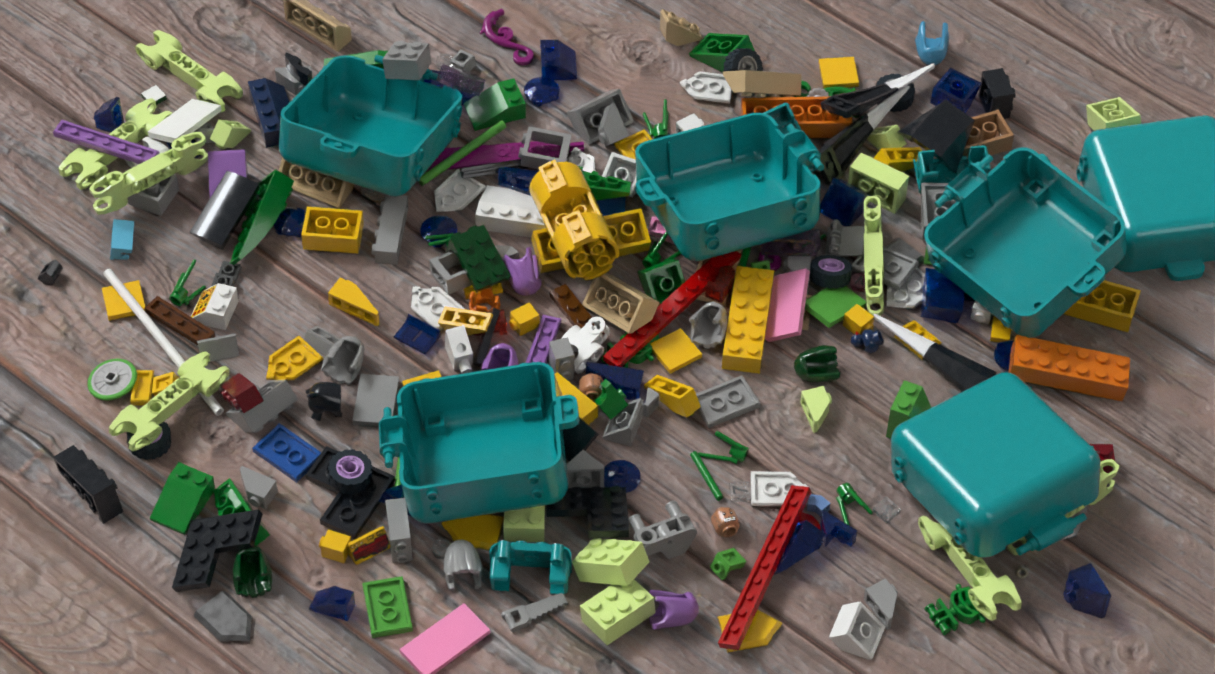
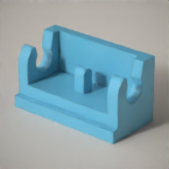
[110,219,134,260]

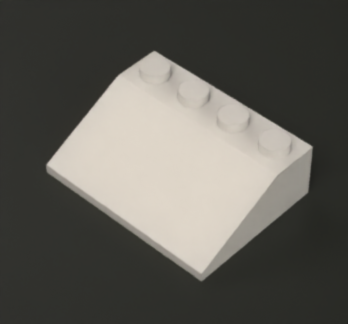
[475,185,546,238]

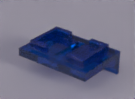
[394,314,441,355]

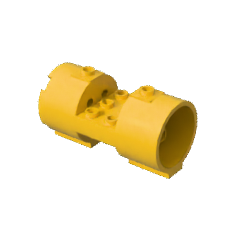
[530,159,619,280]

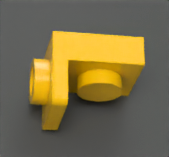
[152,372,180,396]

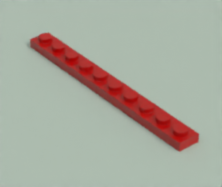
[603,251,741,371]
[718,485,812,650]

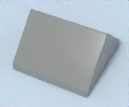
[602,398,643,447]
[566,450,604,488]

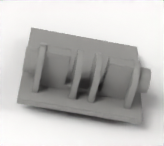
[825,220,865,257]

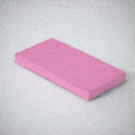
[765,268,810,342]
[400,603,490,674]

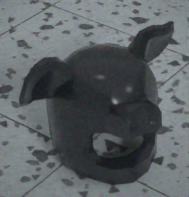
[305,382,343,421]

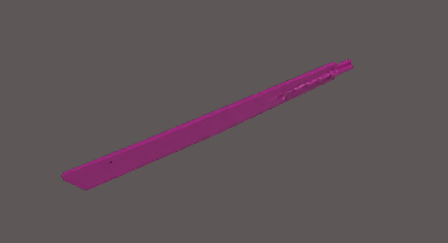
[426,141,584,172]

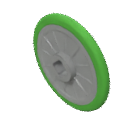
[87,358,137,400]

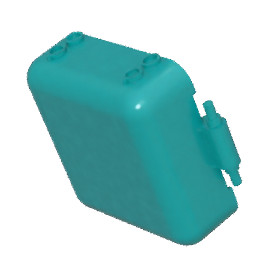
[279,55,462,197]
[635,113,824,261]
[1076,115,1215,281]
[924,147,1127,338]
[379,362,580,524]
[891,372,1100,557]

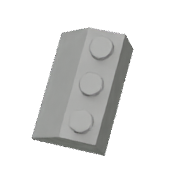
[567,89,634,144]
[226,380,298,433]

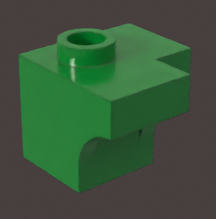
[594,379,628,420]

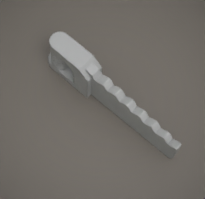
[501,593,568,632]

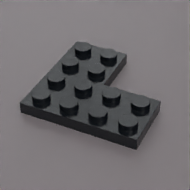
[306,446,395,539]
[546,486,629,538]
[172,509,263,592]

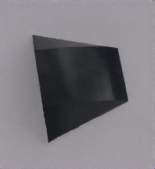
[898,100,975,173]

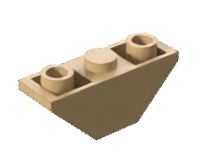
[660,9,703,46]

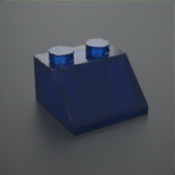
[540,40,577,81]
[930,68,981,113]
[820,178,871,227]
[1063,563,1111,619]

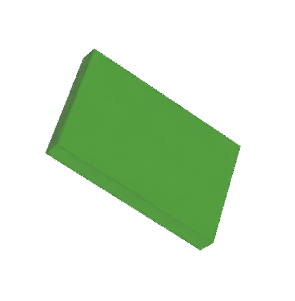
[805,286,867,328]
[362,576,413,638]

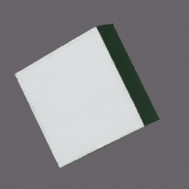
[141,85,167,105]

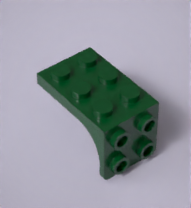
[446,225,510,292]

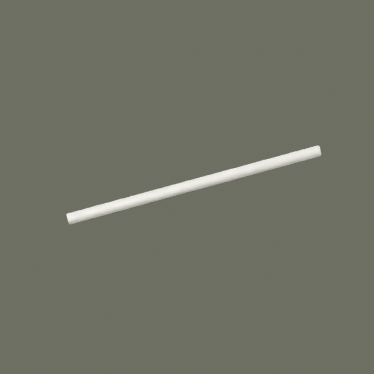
[103,269,224,416]

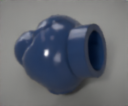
[851,329,884,353]

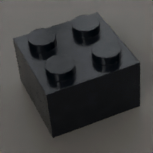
[978,68,1016,119]

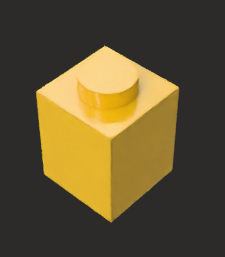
[509,302,540,336]
[843,304,874,335]
[319,530,351,563]

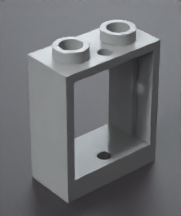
[518,126,572,169]
[429,251,472,295]
[385,498,413,563]

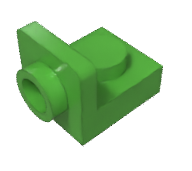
[710,548,746,580]

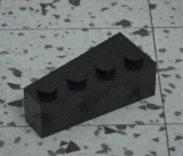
[53,445,124,524]

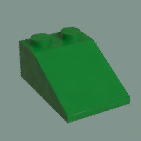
[689,33,755,72]
[463,78,526,131]
[150,462,215,535]

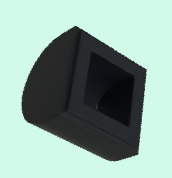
[38,260,63,285]

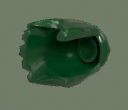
[794,345,840,382]
[232,546,272,598]

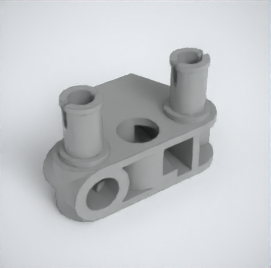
[628,501,697,559]

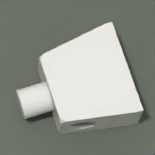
[445,325,473,374]

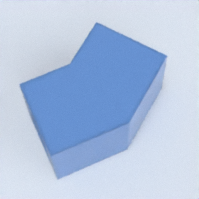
[807,494,831,517]

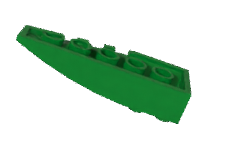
[230,169,294,265]

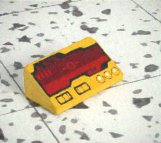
[348,526,391,565]

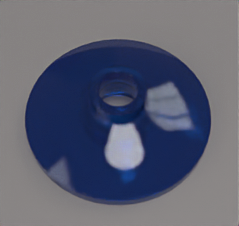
[604,460,641,493]

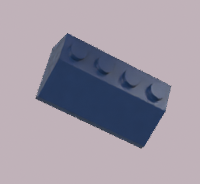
[248,78,290,148]

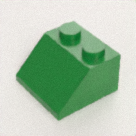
[637,259,685,306]

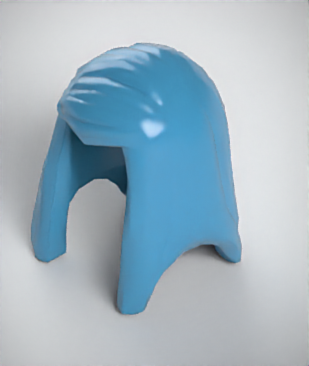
[915,21,949,65]

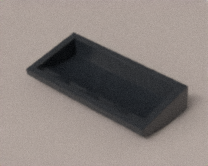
[190,171,259,250]

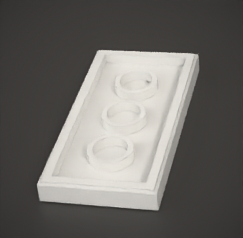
[148,99,222,143]

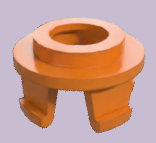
[469,287,500,313]

